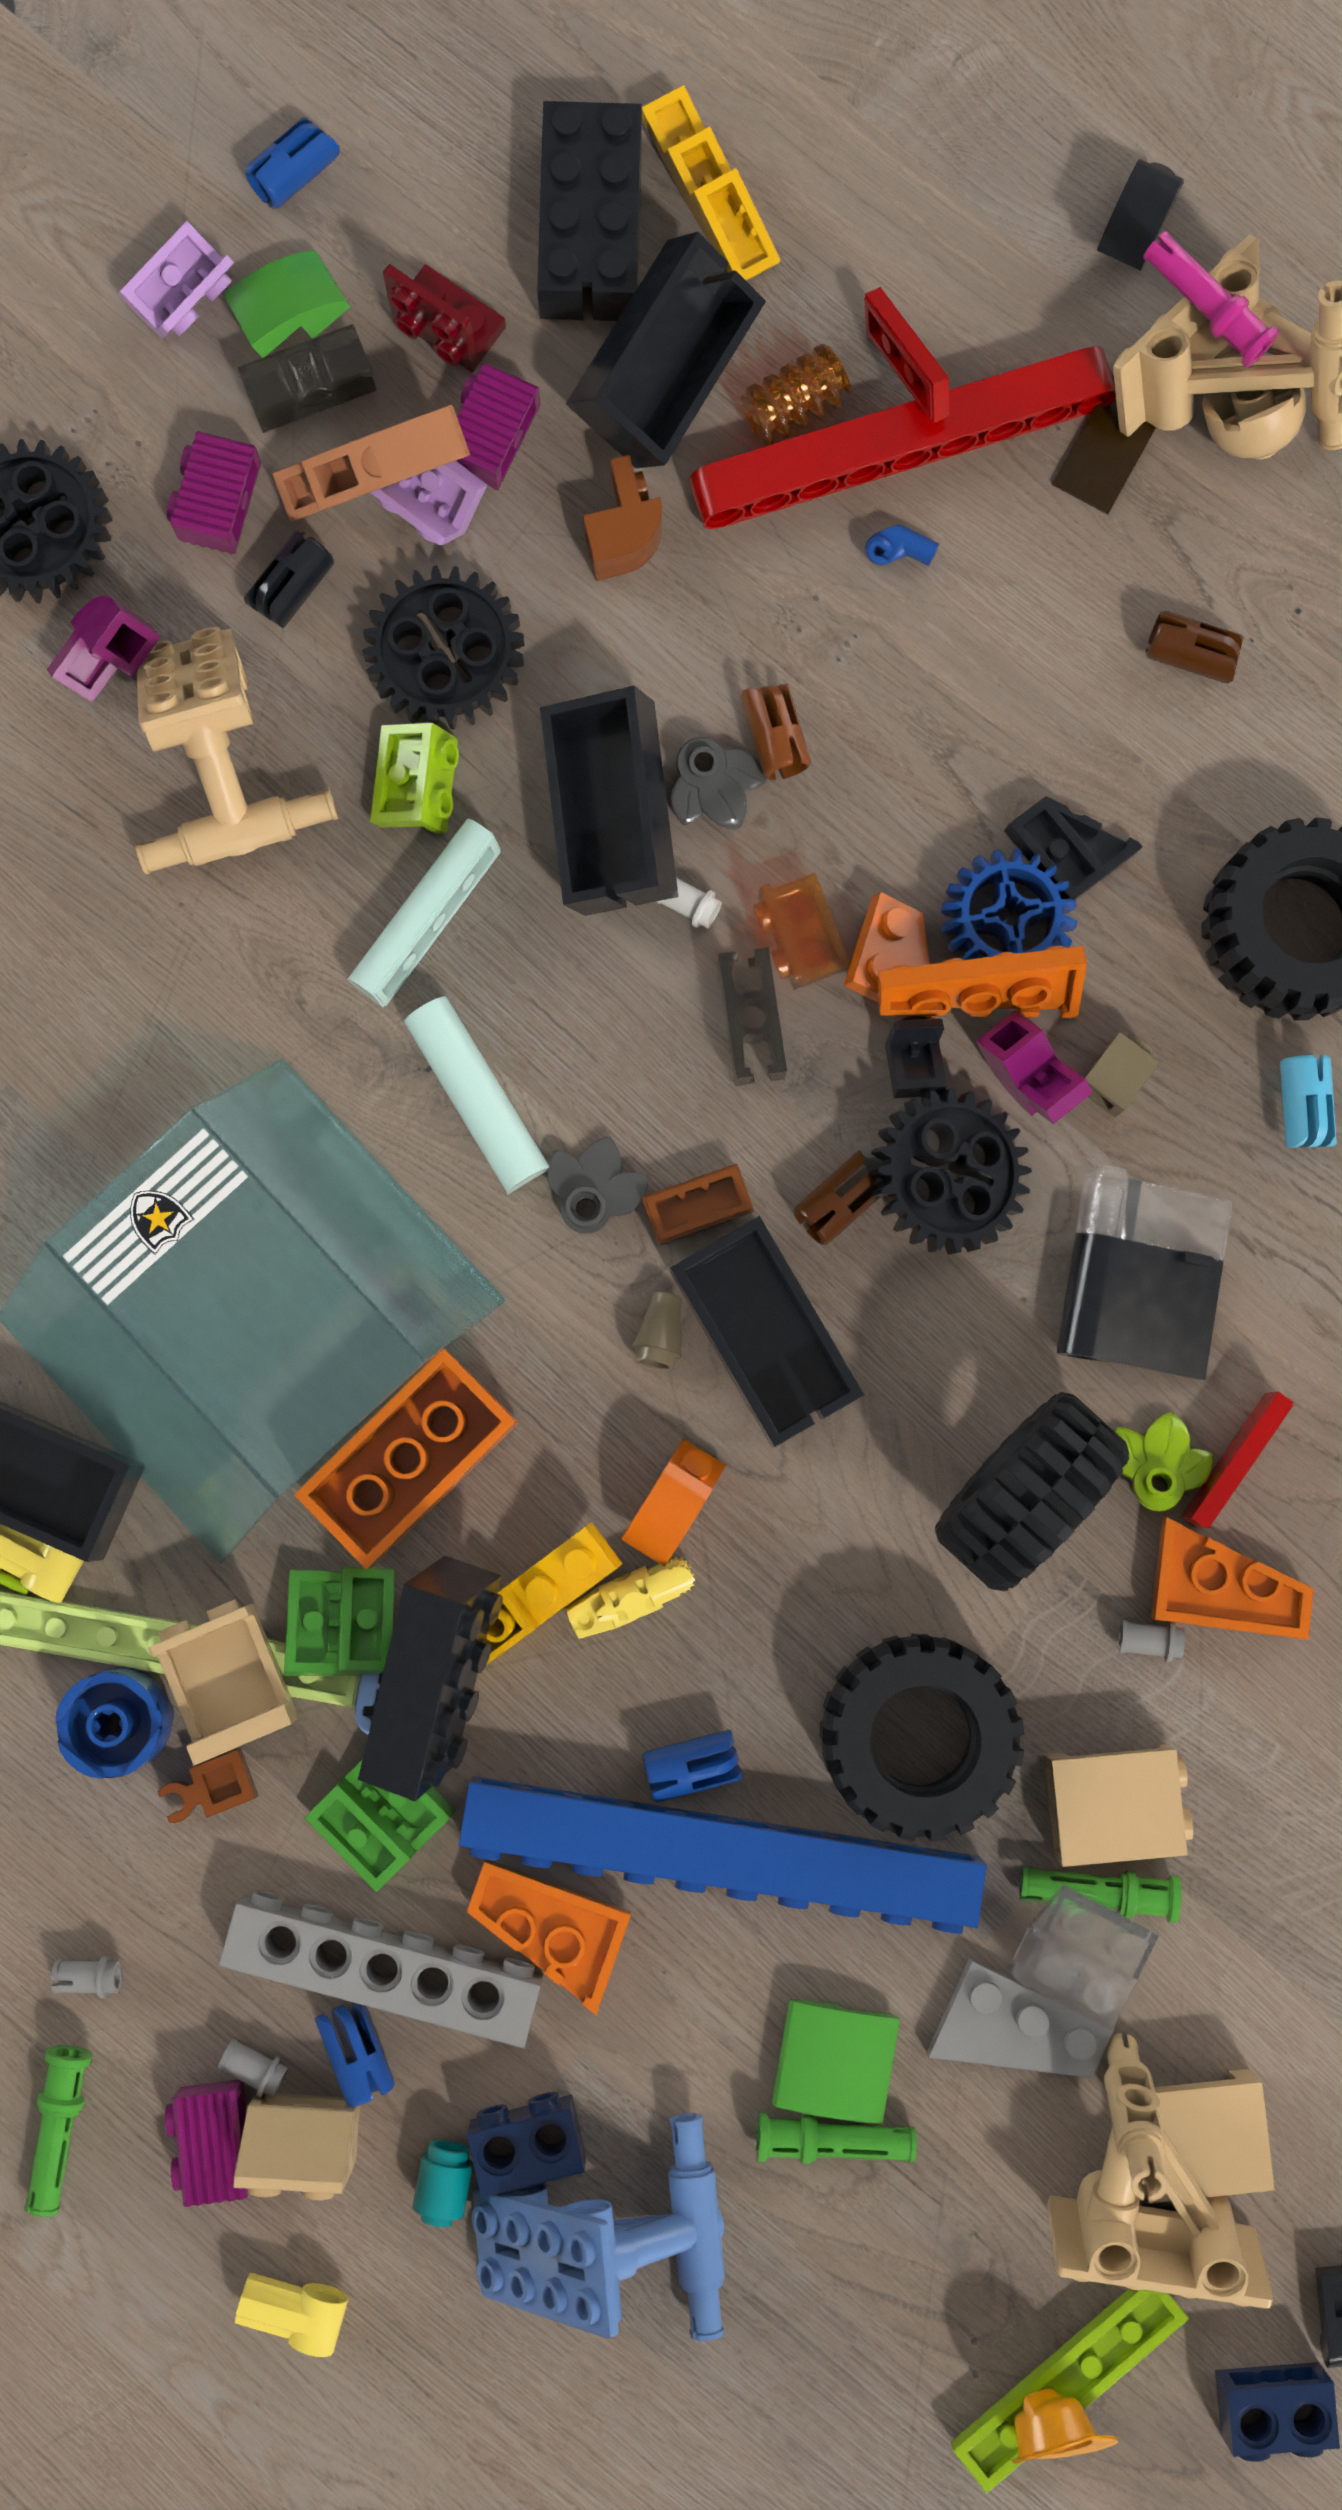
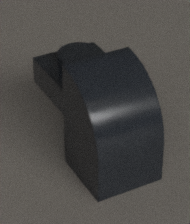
[1097,159,1184,271]

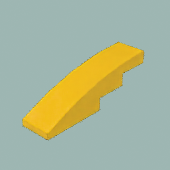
[642,85,781,281]

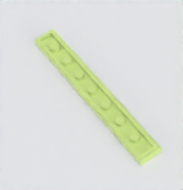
[0,1590,361,1708]

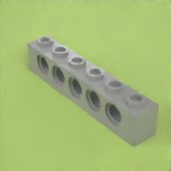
[219,1890,543,2048]

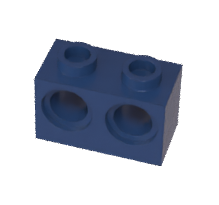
[467,2092,586,2198]
[1215,2362,1340,2462]

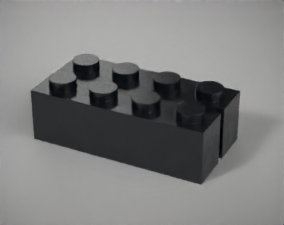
[537,101,642,321]
[566,232,766,469]
[540,685,679,916]
[670,1216,865,1448]
[0,1402,146,1562]
[358,1556,503,1802]

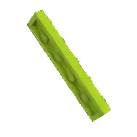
[950,2289,1189,2493]

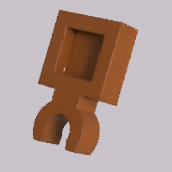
[157,1747,259,1823]

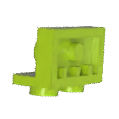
[370,723,459,834]

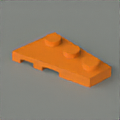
[1151,1517,1314,1640]
[467,1859,631,2015]

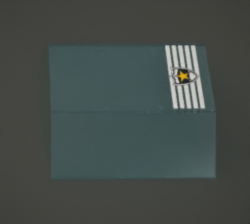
[0,1059,506,1563]

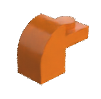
[621,1438,726,1567]

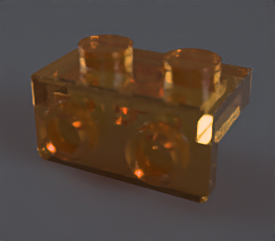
[753,873,851,990]

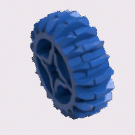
[940,848,1077,960]

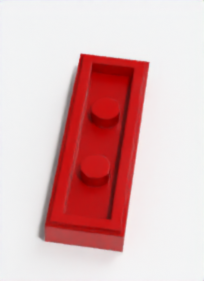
[864,287,950,423]
[1180,1391,1293,1528]

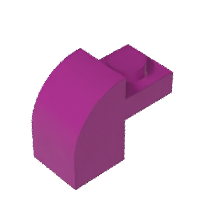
[47,595,161,703]
[976,1010,1093,1124]

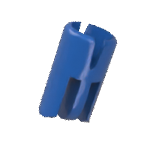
[245,117,340,209]
[642,1729,743,1803]
[314,2002,395,2107]

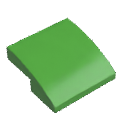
[223,249,351,358]
[283,1567,395,1676]
[304,1760,456,1892]
[772,1999,900,2124]

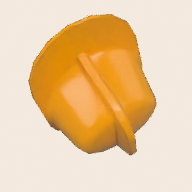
[1012,2388,1118,2464]

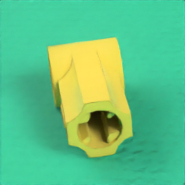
[0,1524,84,1603]
[234,2272,348,2357]

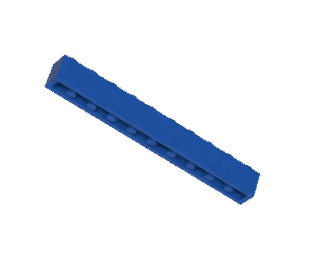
[459,1776,987,1934]

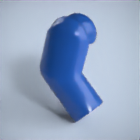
[865,524,940,566]

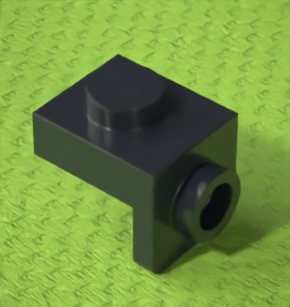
[885,1016,947,1099]

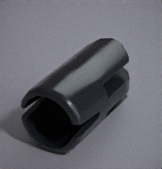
[244,530,334,629]

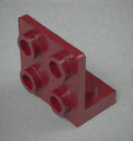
[383,264,506,373]

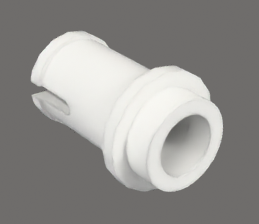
[656,878,722,928]

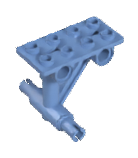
[472,2113,725,2341]

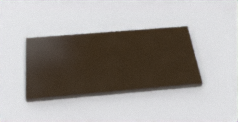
[1052,374,1156,515]

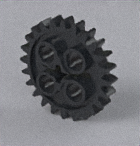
[0,439,113,603]
[362,566,525,730]
[870,1088,1032,1255]

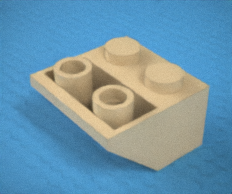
[234,2093,360,2200]

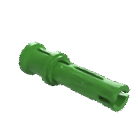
[1019,1866,1181,1923]
[24,2045,93,2217]
[756,2112,917,2165]

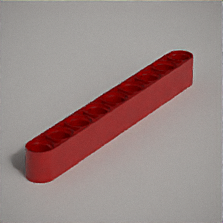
[688,346,1116,529]

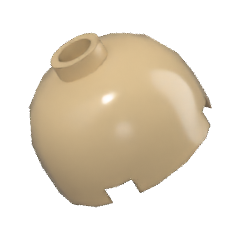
[1201,388,1306,459]

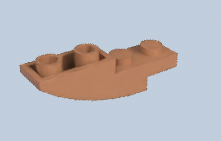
[272,404,470,522]

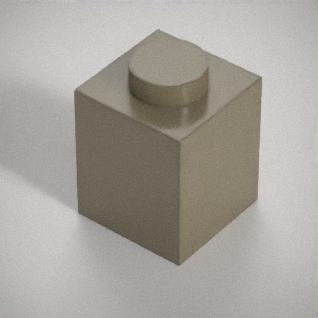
[1083,1032,1161,1117]

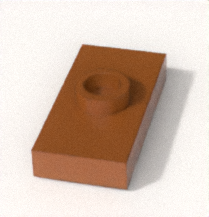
[642,1163,754,1246]

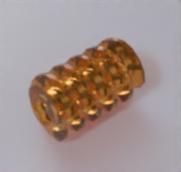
[740,344,851,446]

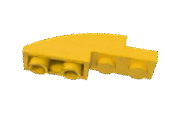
[486,1522,623,1665]

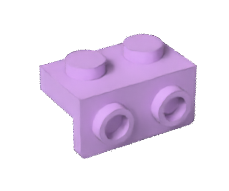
[118,221,235,340]
[371,461,488,545]

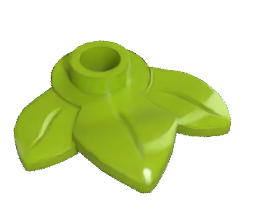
[1115,1412,1213,1511]

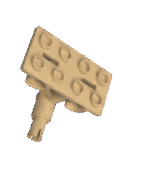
[1113,234,1342,450]
[135,627,339,875]
[1047,2033,1273,2309]

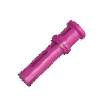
[1143,231,1280,368]

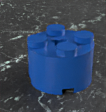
[55,1667,175,1778]

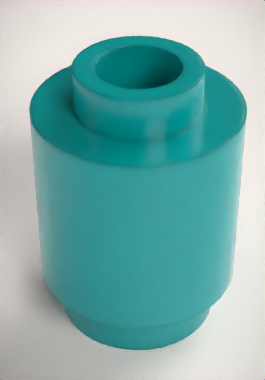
[412,2140,473,2227]

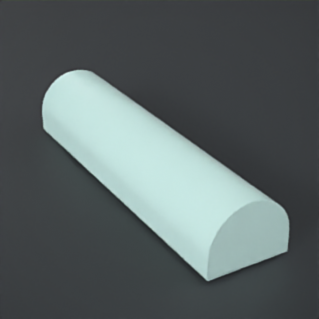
[348,819,501,1007]
[404,996,550,1194]

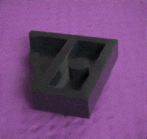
[1004,796,1143,900]

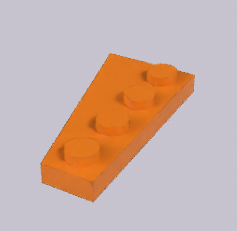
[877,946,1087,1018]

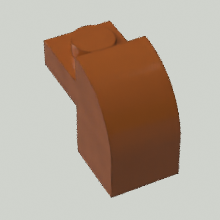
[583,455,662,581]

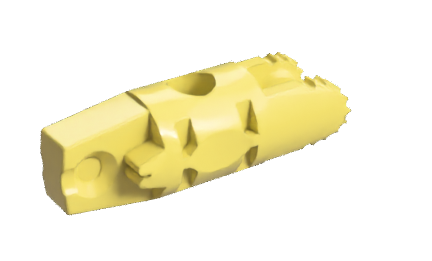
[566,1557,695,1639]

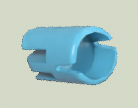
[1280,1055,1337,1148]

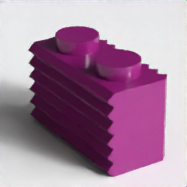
[456,363,541,490]
[167,431,262,555]
[165,2079,249,2207]

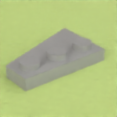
[926,1957,1114,2078]

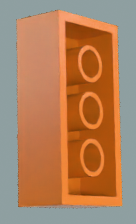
[294,1348,519,1570]

